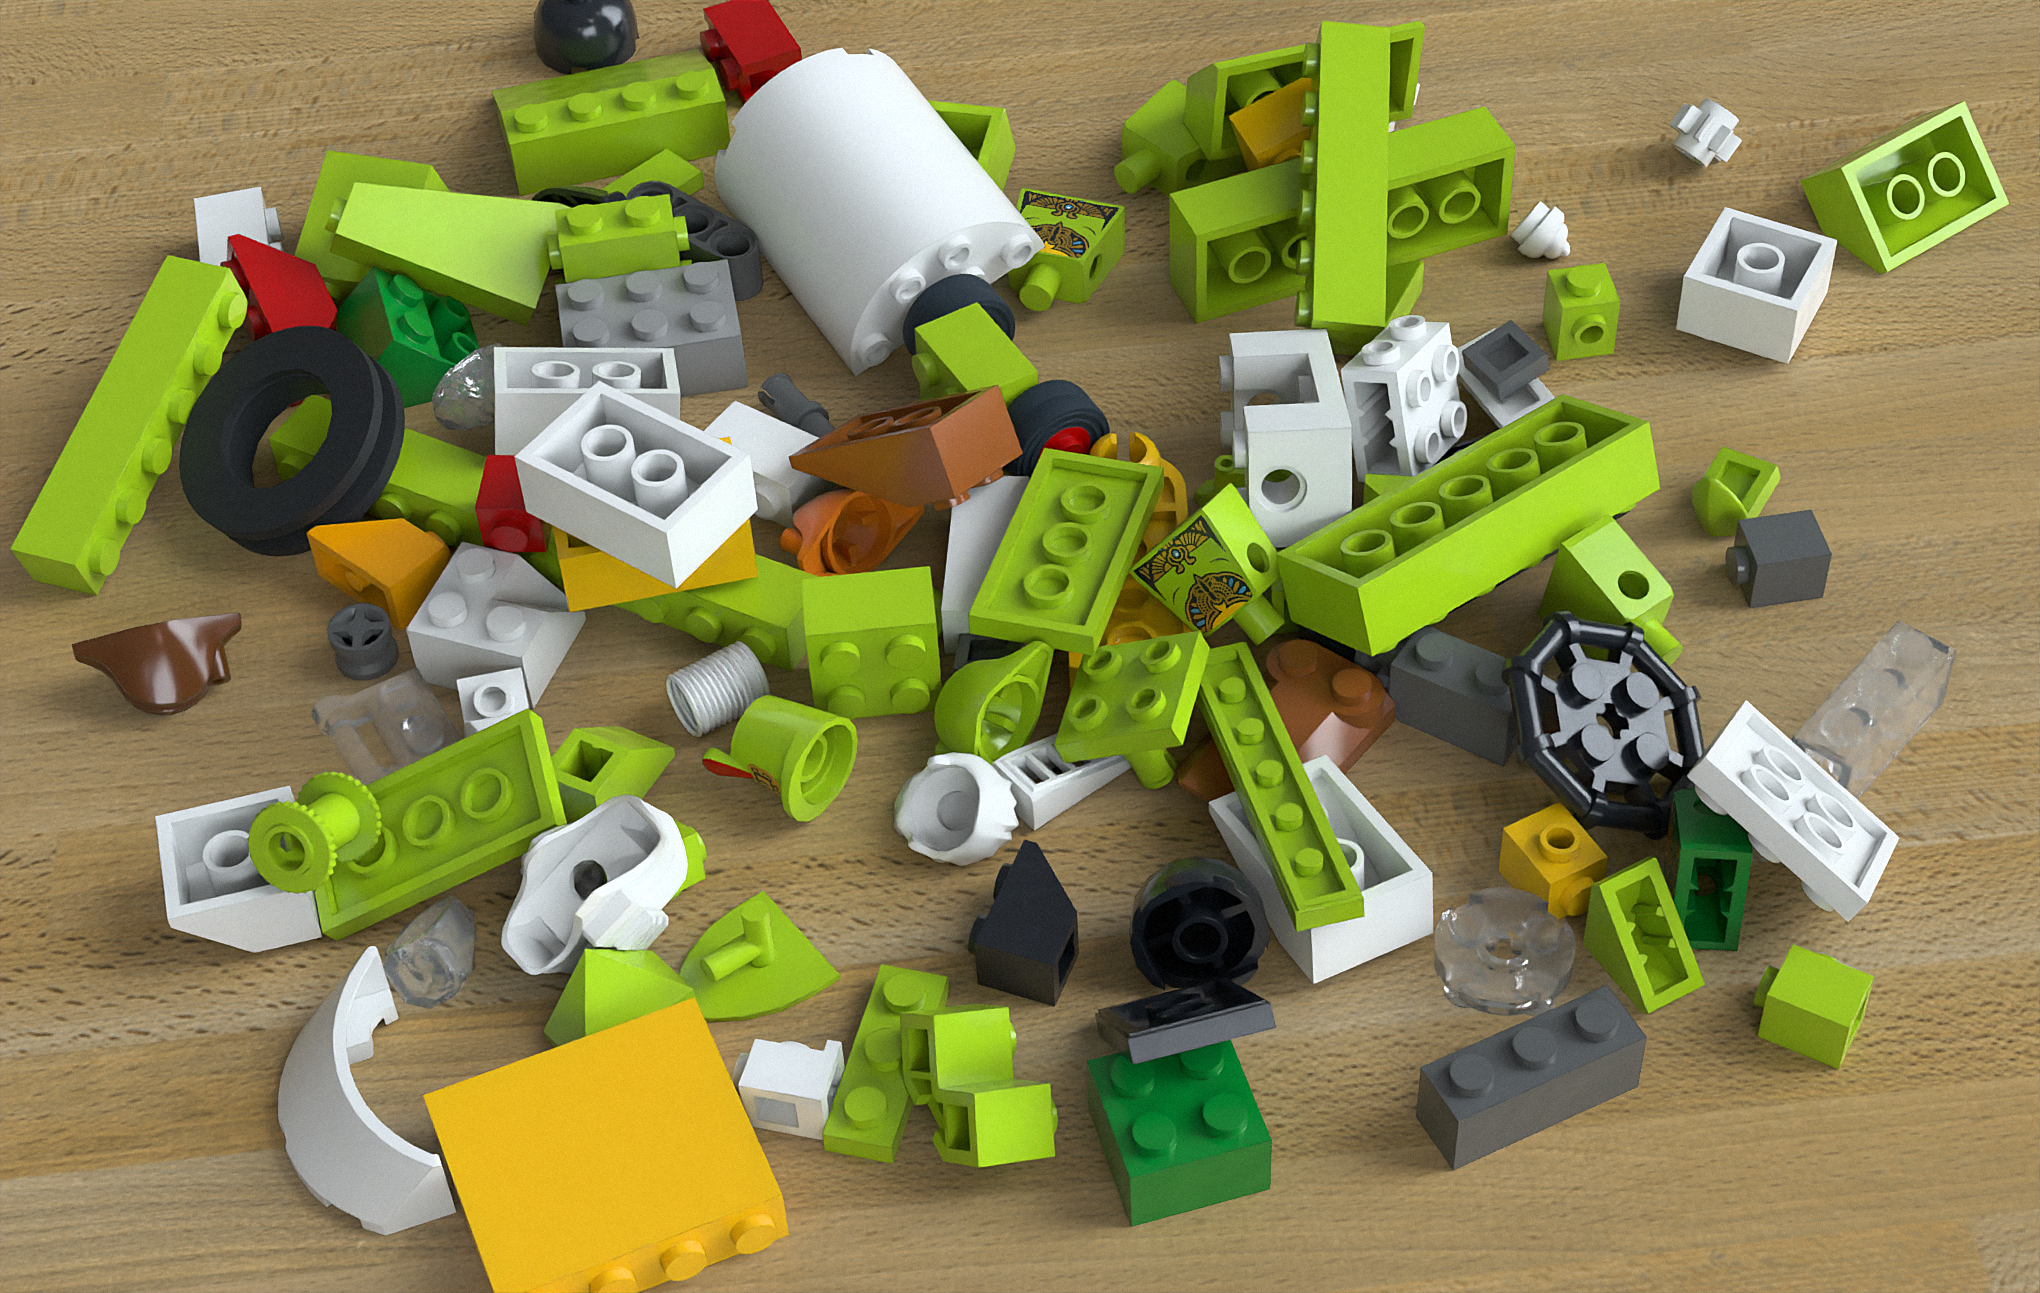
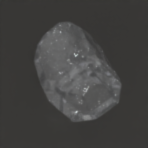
[432,342,504,431]
[382,895,477,1009]

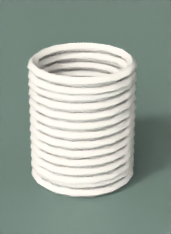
[666,641,771,737]

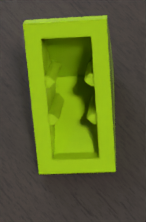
[1583,856,1705,1014]

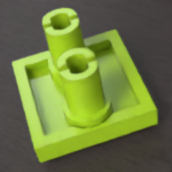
[1054,631,1210,789]

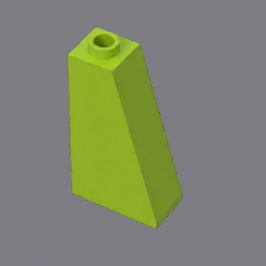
[325,182,571,326]

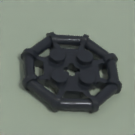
[1501,610,1705,840]

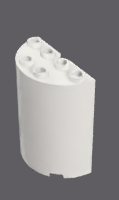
[715,48,1045,377]

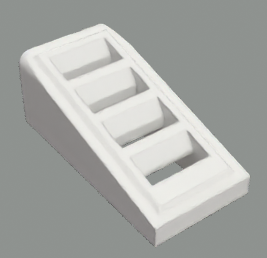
[991,733,1131,831]

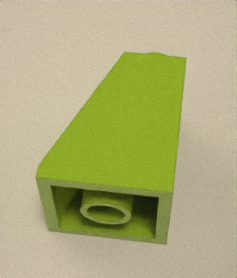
[294,150,450,305]

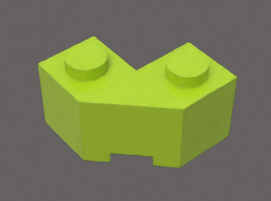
[899,1004,1058,1168]

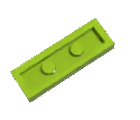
[822,964,949,1164]

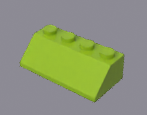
[1184,20,1425,161]

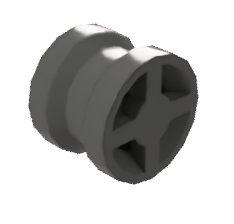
[327,603,399,681]

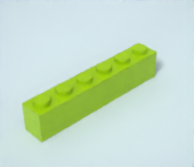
[1294,20,1391,356]
[10,255,249,596]

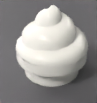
[1510,201,1570,259]

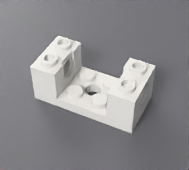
[1219,329,1352,548]

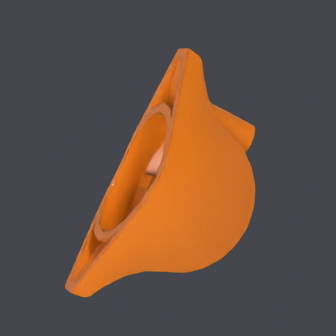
[780,487,925,577]

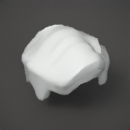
[894,752,1019,866]

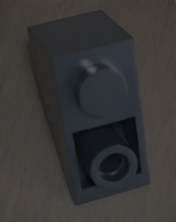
[968,840,1079,1007]

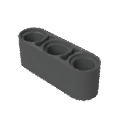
[626,181,764,301]

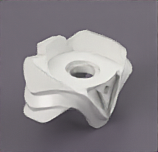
[501,794,688,975]

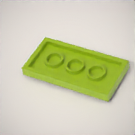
[968,448,1164,656]
[314,708,567,941]

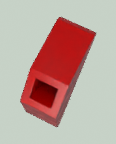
[220,234,338,407]

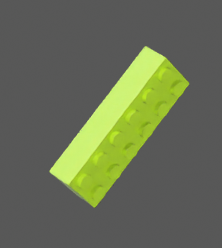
[1169,106,1516,324]
[1276,394,1661,657]

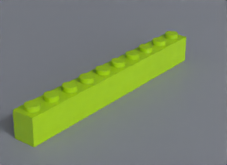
[269,395,818,672]

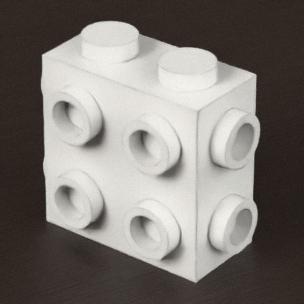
[1341,315,1467,482]

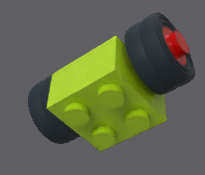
[903,274,1110,478]

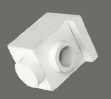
[732,1039,845,1140]

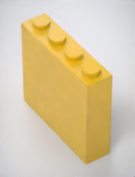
[423,997,789,1293]

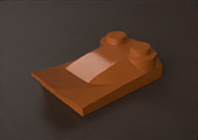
[1175,639,1396,802]

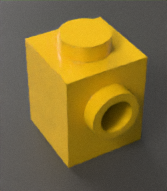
[1498,802,1608,926]

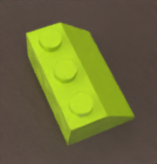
[1800,101,2009,274]

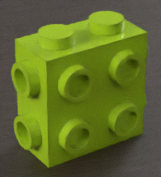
[547,194,692,285]

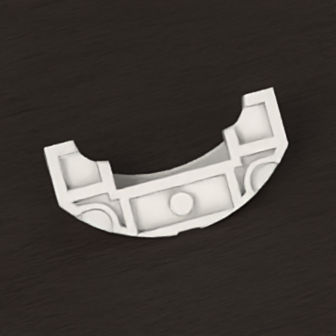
[278,946,456,1236]

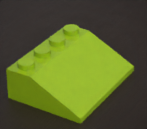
[491,49,731,196]

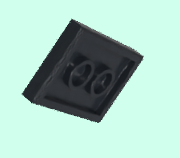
[1094,977,1276,1064]

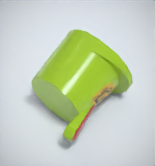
[702,695,858,822]

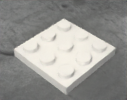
[1687,700,1899,922]

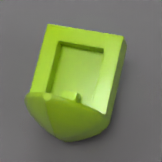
[1691,446,1781,537]

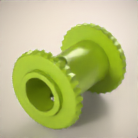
[247,771,382,894]

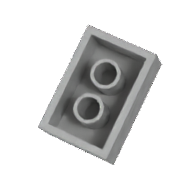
[555,259,748,397]

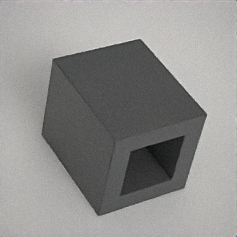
[1725,510,1832,608]

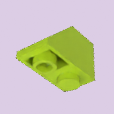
[551,726,675,824]

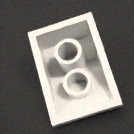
[1208,755,1433,984]

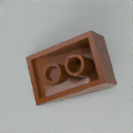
[788,385,1023,511]

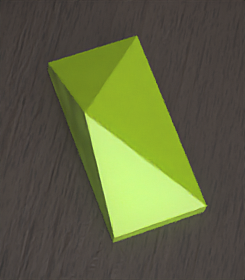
[543,949,696,1048]

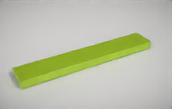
[1196,642,1365,932]

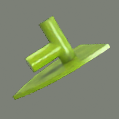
[678,891,841,1023]

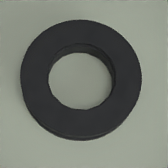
[179,325,405,557]

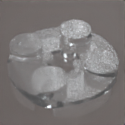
[1433,887,1575,1016]

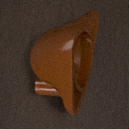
[72,613,242,715]

